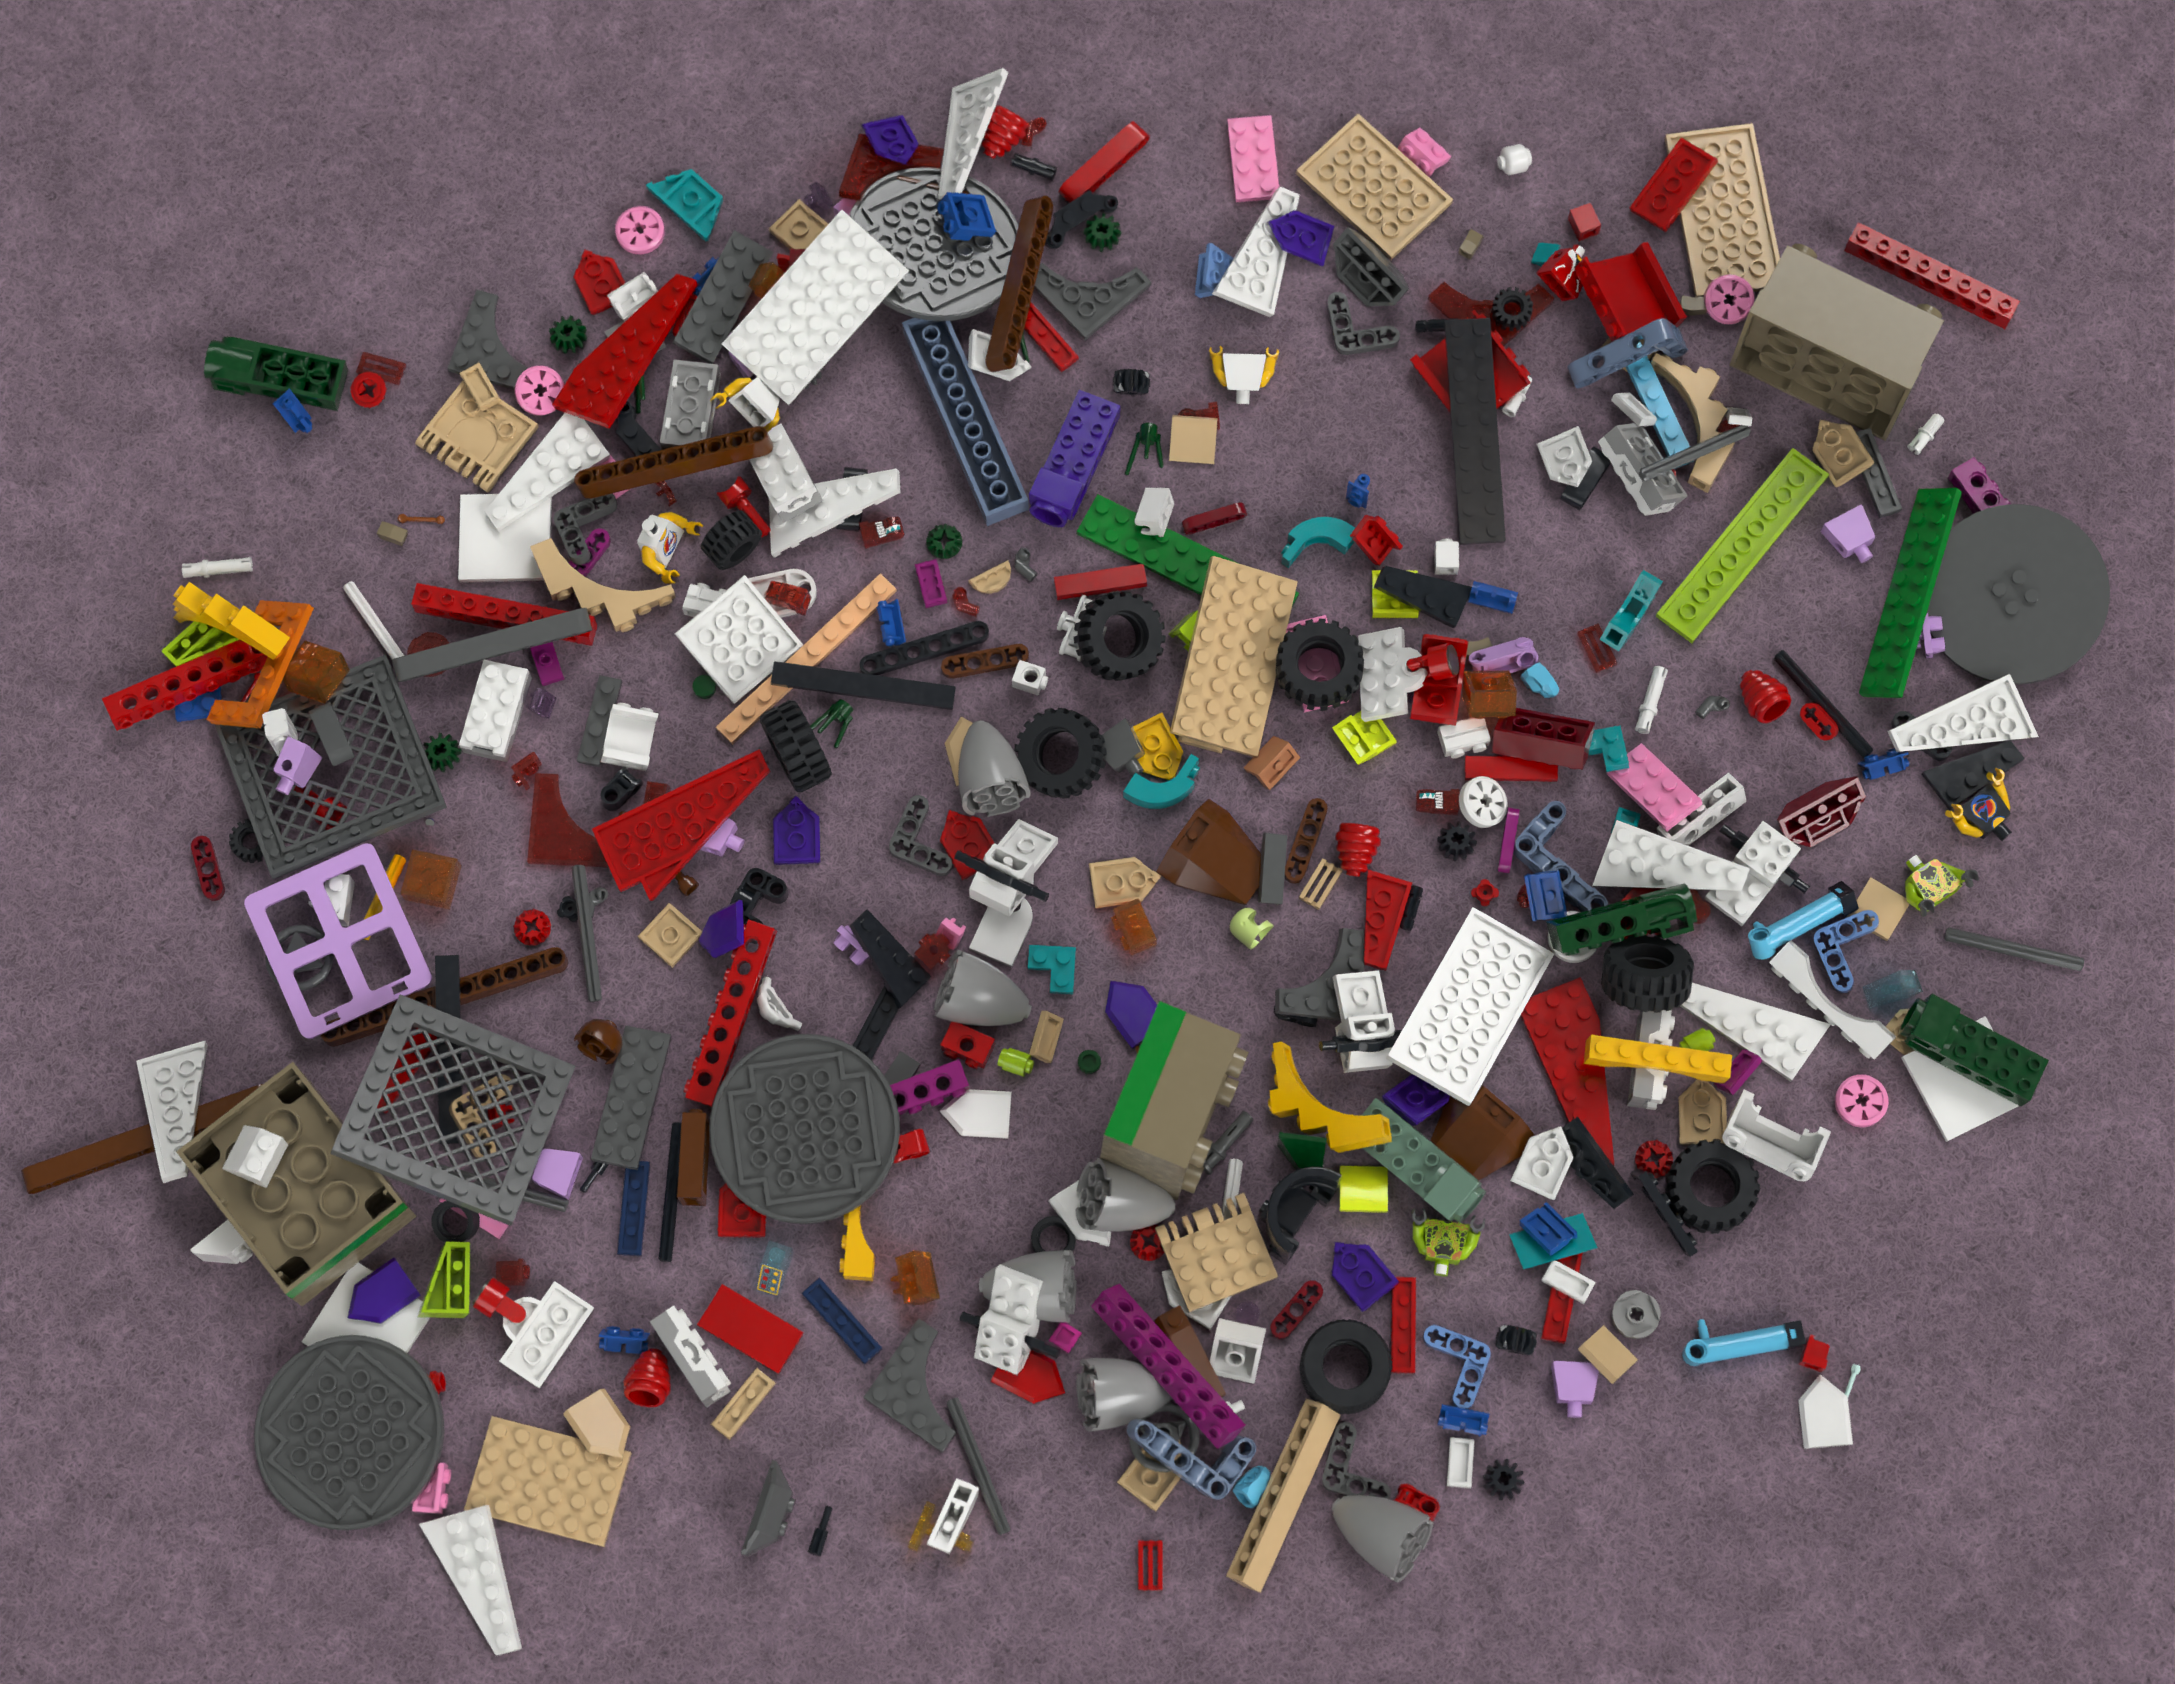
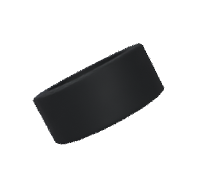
[431,1201,480,1242]
[1031,1216,1076,1253]

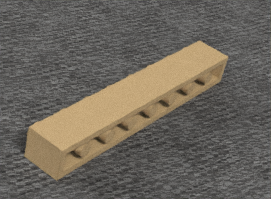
[1226,1399,1340,1593]

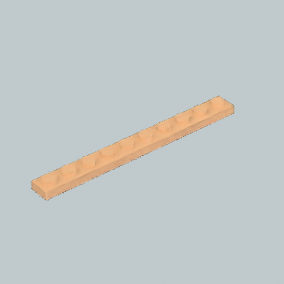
[716,574,897,745]

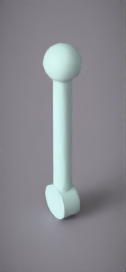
[1844,1364,1860,1398]

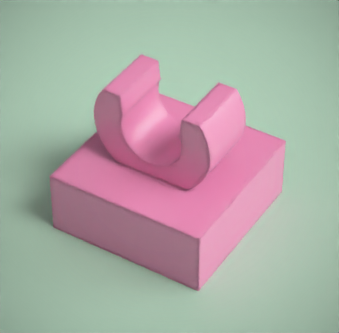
[935,918,966,950]

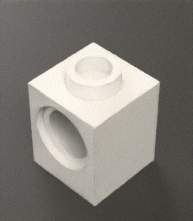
[1434,539,1459,575]
[1012,660,1048,695]

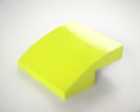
[1372,570,1419,618]
[1332,711,1397,765]
[1339,1166,1388,1213]

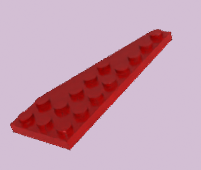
[552,274,698,429]
[1520,977,1615,1166]

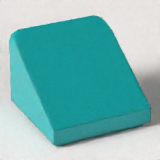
[1531,243,1561,267]
[1611,807,1641,833]

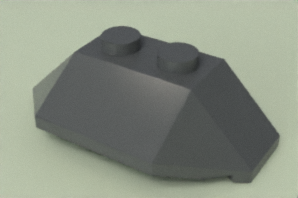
[1333,227,1409,306]
[741,1460,796,1557]

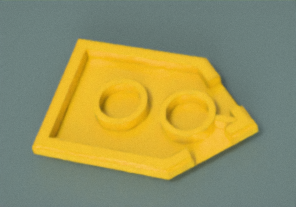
[1133,712,1183,781]

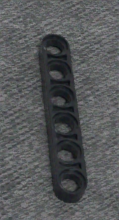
[860,621,989,675]

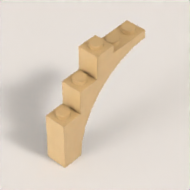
[1651,353,1735,493]
[530,538,676,632]

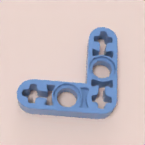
[1814,910,1879,993]
[1423,1325,1491,1409]

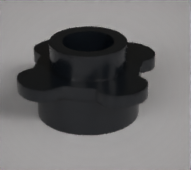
[557,896,578,922]

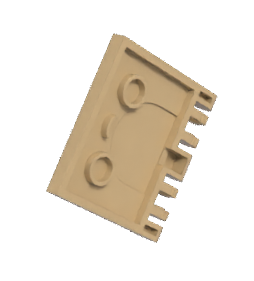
[415,381,539,492]
[1155,1193,1278,1313]

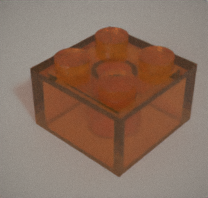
[282,641,350,703]
[1462,670,1517,719]
[400,849,461,910]

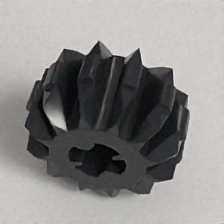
[1113,369,1150,396]
[1437,821,1477,862]
[1495,1325,1537,1355]
[1483,1459,1525,1501]

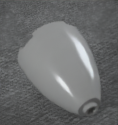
[958,720,1031,817]
[934,949,1032,1026]
[1075,1158,1175,1232]
[979,1250,1077,1323]
[1076,1358,1172,1432]
[1332,1495,1433,1582]

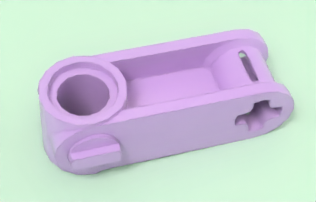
[1469,637,1539,681]

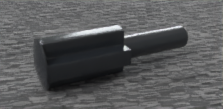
[580,1162,609,1193]
[807,1506,832,1556]

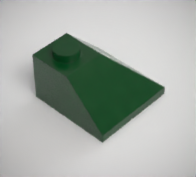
[1277,1132,1327,1170]

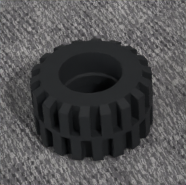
[701,511,762,570]

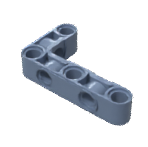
[1567,318,1688,388]
[1513,801,1608,912]
[1127,1419,1256,1500]

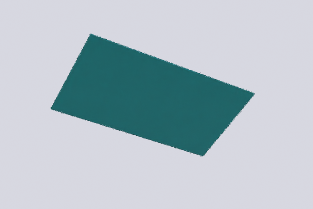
[1509,1213,1598,1270]

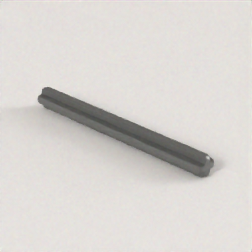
[1639,425,1751,481]
[571,865,602,1002]
[1945,927,2084,971]
[433,1164,569,1212]
[947,1398,1010,1535]

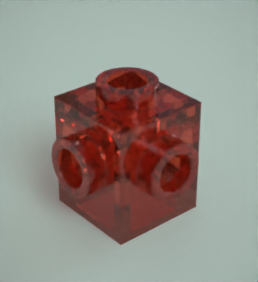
[914,932,951,969]

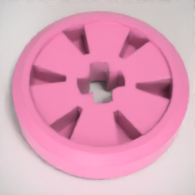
[615,206,665,255]
[1704,274,1754,324]
[515,366,564,416]
[1835,1075,1888,1127]

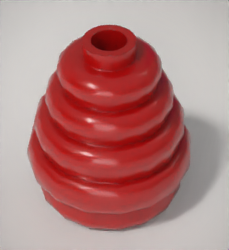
[981,105,1028,159]
[1740,670,1792,724]
[1335,823,1381,877]
[623,1348,671,1408]

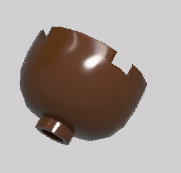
[574,1019,623,1065]

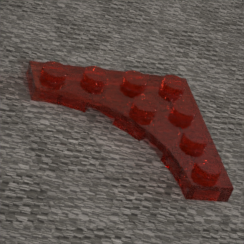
[839,133,944,201]
[1428,282,1555,346]
[527,773,609,868]

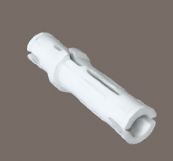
[182,557,253,578]
[1635,666,1668,734]

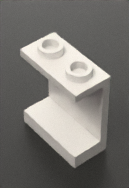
[601,703,658,771]

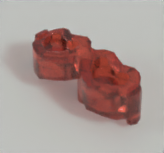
[654,481,677,507]

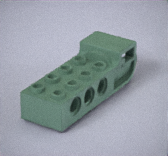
[1361,1098,1486,1224]

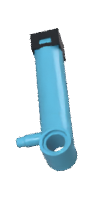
[1748,881,1859,960]
[1682,1319,1806,1366]

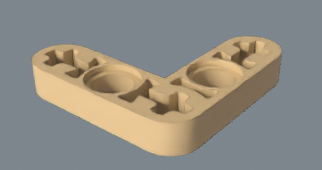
[449,1074,513,1158]

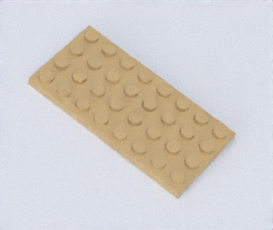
[1665,123,1780,297]
[1170,556,1298,757]

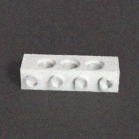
[1657,773,1746,846]

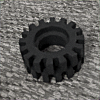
[1491,287,1533,331]
[229,819,264,863]

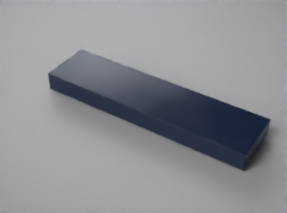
[617,1161,650,1256]
[802,1277,883,1365]

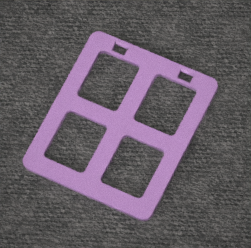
[244,843,432,1039]

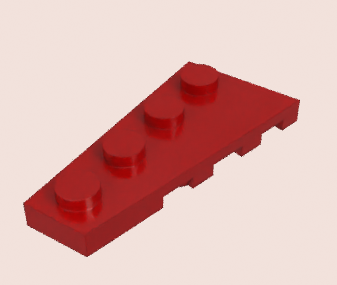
[1364,870,1412,971]

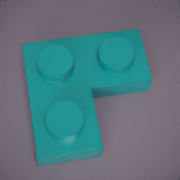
[1588,725,1629,772]
[1028,945,1076,994]

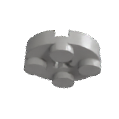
[1611,1290,1661,1339]

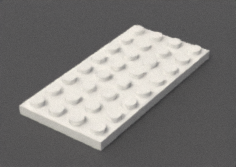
[722,210,909,405]
[1386,907,1554,1106]

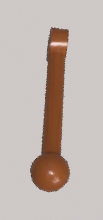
[398,514,445,524]

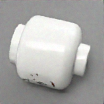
[1497,144,1532,175]

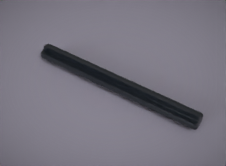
[1774,650,1873,758]
[659,1122,682,1262]

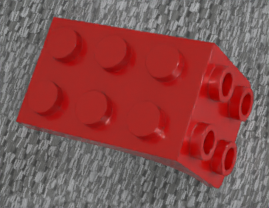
[1410,634,1468,726]

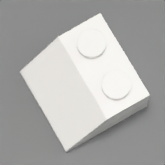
[222,1125,288,1188]
[190,1220,253,1264]
[1210,1318,1266,1384]

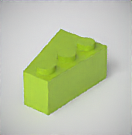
[161,621,239,667]
[417,1242,470,1318]

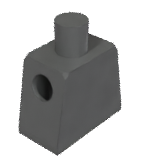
[1102,718,1145,777]

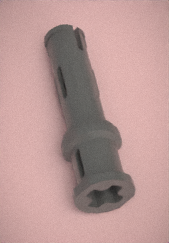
[1203,1111,1254,1175]

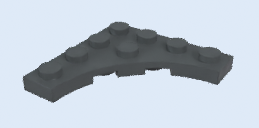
[1034,263,1151,341]
[448,290,535,391]
[1275,928,1364,1021]
[863,1318,956,1453]

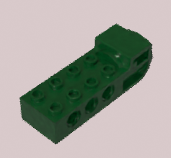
[204,337,348,411]
[1546,883,1697,955]
[1899,994,2049,1107]

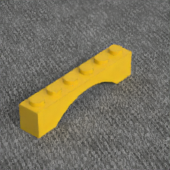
[1584,1035,1732,1084]
[840,1205,875,1281]

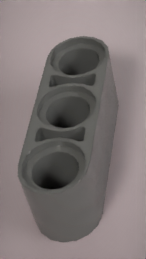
[309,702,355,766]

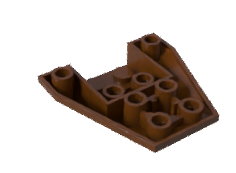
[1156,799,1261,905]
[1430,1085,1535,1181]

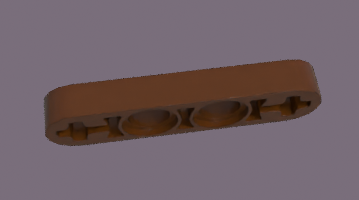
[941,644,1029,679]
[1285,798,1328,884]

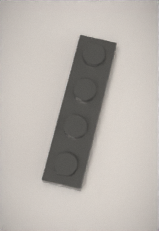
[1856,428,1902,518]
[577,675,622,767]

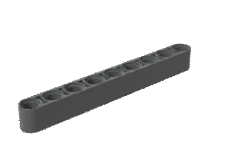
[392,608,592,682]

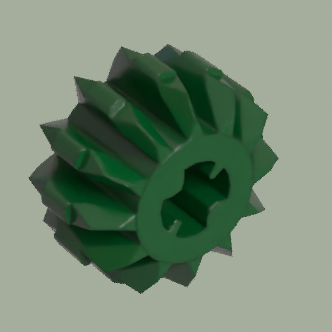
[1084,213,1121,253]
[549,315,587,354]
[423,732,462,773]

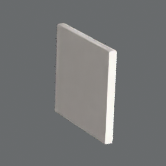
[458,494,552,582]
[675,575,803,704]
[1901,1016,2019,1142]
[302,1263,430,1353]

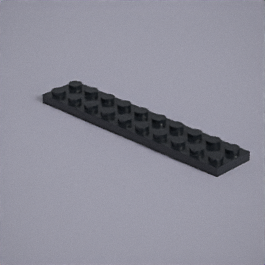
[1444,318,1506,545]

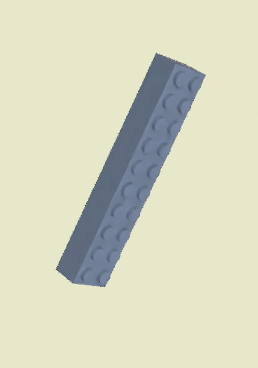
[902,318,1029,526]

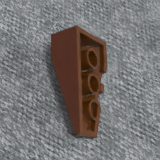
[1154,1305,1226,1398]

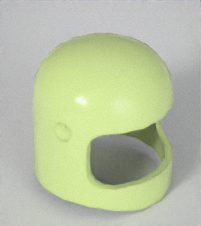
[1229,908,1274,950]

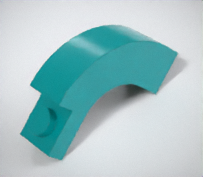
[1281,517,1355,569]
[1599,570,1663,651]
[1123,754,1200,809]

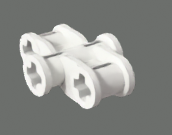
[1057,595,1107,662]

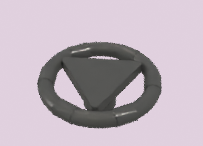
[265,925,334,991]
[1129,1403,1199,1472]

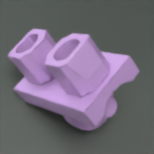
[1916,613,1945,658]
[834,925,870,965]

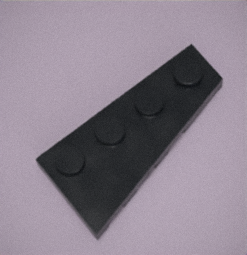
[1374,566,1472,628]

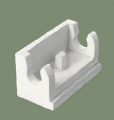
[607,272,658,322]
[1135,488,1174,537]

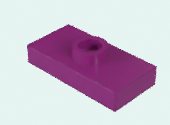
[915,559,948,608]
[530,642,564,686]
[1714,1049,1763,1095]

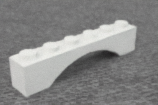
[1769,940,1896,1059]

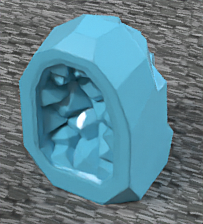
[1520,662,1559,698]
[1232,1466,1271,1509]

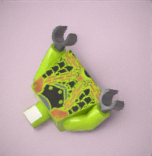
[1905,855,1979,917]
[1411,1208,1485,1276]

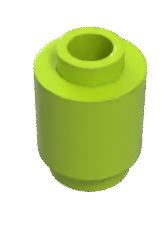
[1679,1027,1716,1051]
[998,1048,1034,1077]

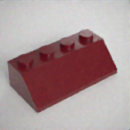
[1492,706,1595,770]

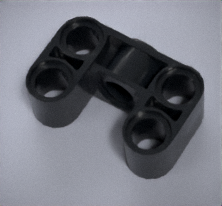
[729,868,789,944]

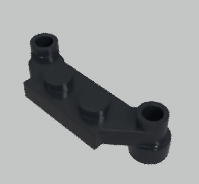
[1045,190,1118,249]
[615,401,664,456]

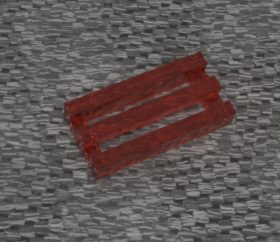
[356,352,406,385]
[1577,623,1618,674]

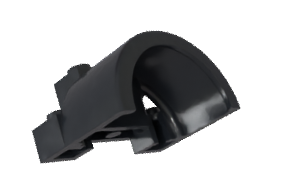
[1259,1167,1342,1265]

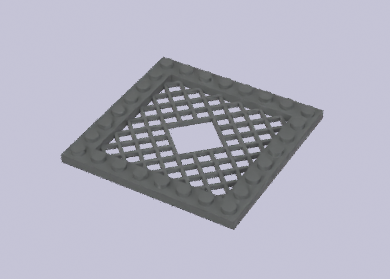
[215,654,447,879]
[330,994,576,1226]

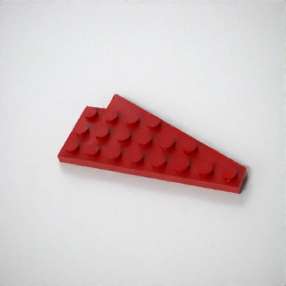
[592,749,770,901]

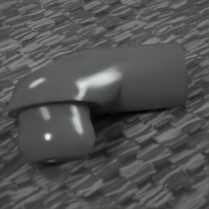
[1015,548,1038,582]
[1695,696,1730,719]
[589,887,608,918]

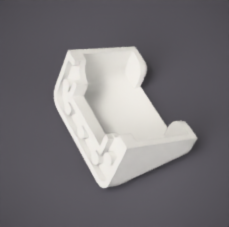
[1722,1090,1831,1181]

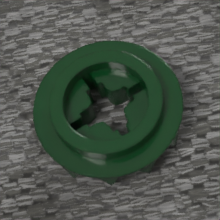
[926,523,962,559]

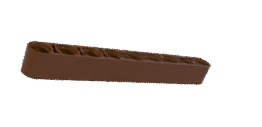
[985,195,1053,372]
[574,426,773,499]

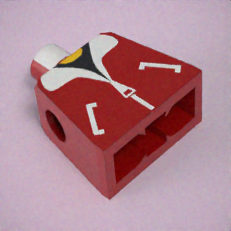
[1536,245,1585,301]

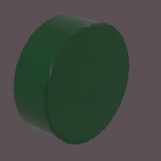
[692,675,716,699]
[1078,1050,1101,1074]

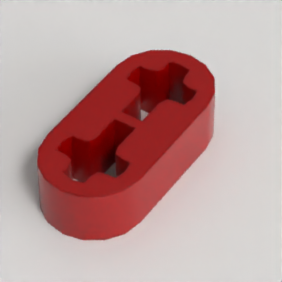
[1800,702,1839,741]

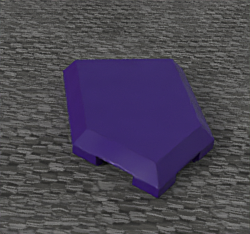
[862,115,918,164]
[1268,210,1334,266]
[773,796,820,865]
[699,900,744,958]
[1105,981,1157,1049]
[1382,1074,1449,1126]
[1332,1242,1399,1312]
[347,1257,421,1324]

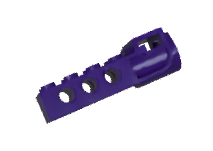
[1029,390,1121,527]

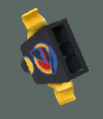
[1945,768,2012,841]

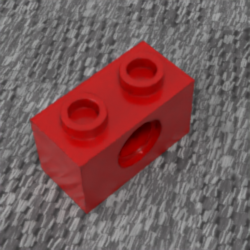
[940,1022,996,1069]

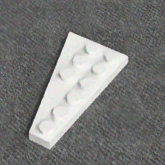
[938,68,1009,200]
[1212,187,1300,317]
[484,413,611,532]
[769,469,900,558]
[1887,674,2039,752]
[1592,820,1750,891]
[1680,983,1831,1082]
[136,1041,207,1183]
[419,1505,522,1656]

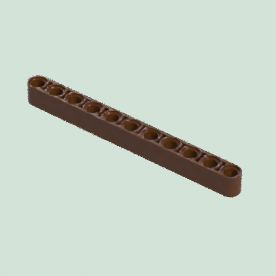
[320,947,568,1047]
[21,1084,263,1194]

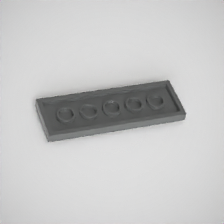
[673,230,773,364]
[591,1025,672,1170]

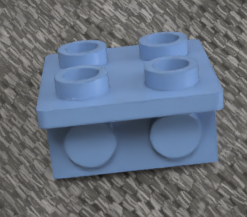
[1195,243,1234,301]

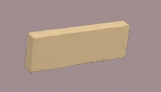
[711,1368,776,1440]

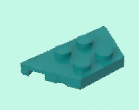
[646,169,723,243]

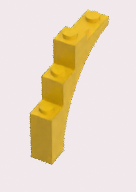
[173,582,290,660]
[1268,1041,1392,1153]

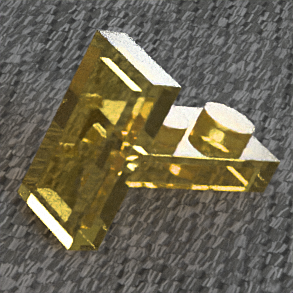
[908,1501,974,1553]

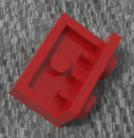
[1350,515,1403,566]

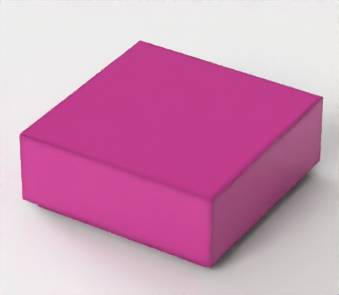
[1049,1322,1082,1354]

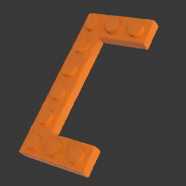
[206,600,314,729]

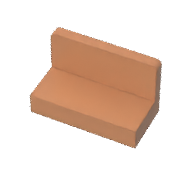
[1244,736,1300,790]

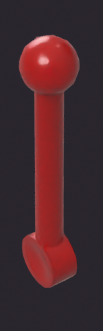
[241,673,260,702]

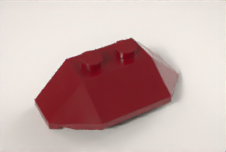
[1777,776,1866,847]

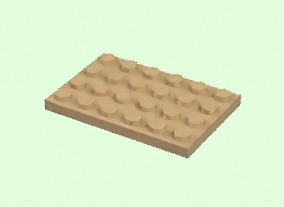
[1296,114,1453,260]
[464,1416,631,1547]

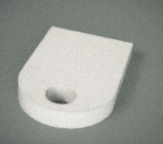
[748,569,817,618]
[969,898,1033,968]

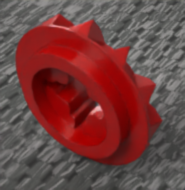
[351,372,387,408]
[513,908,551,946]
[1635,1140,1674,1178]
[1130,1224,1164,1261]

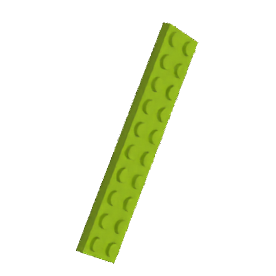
[1656,448,1829,643]

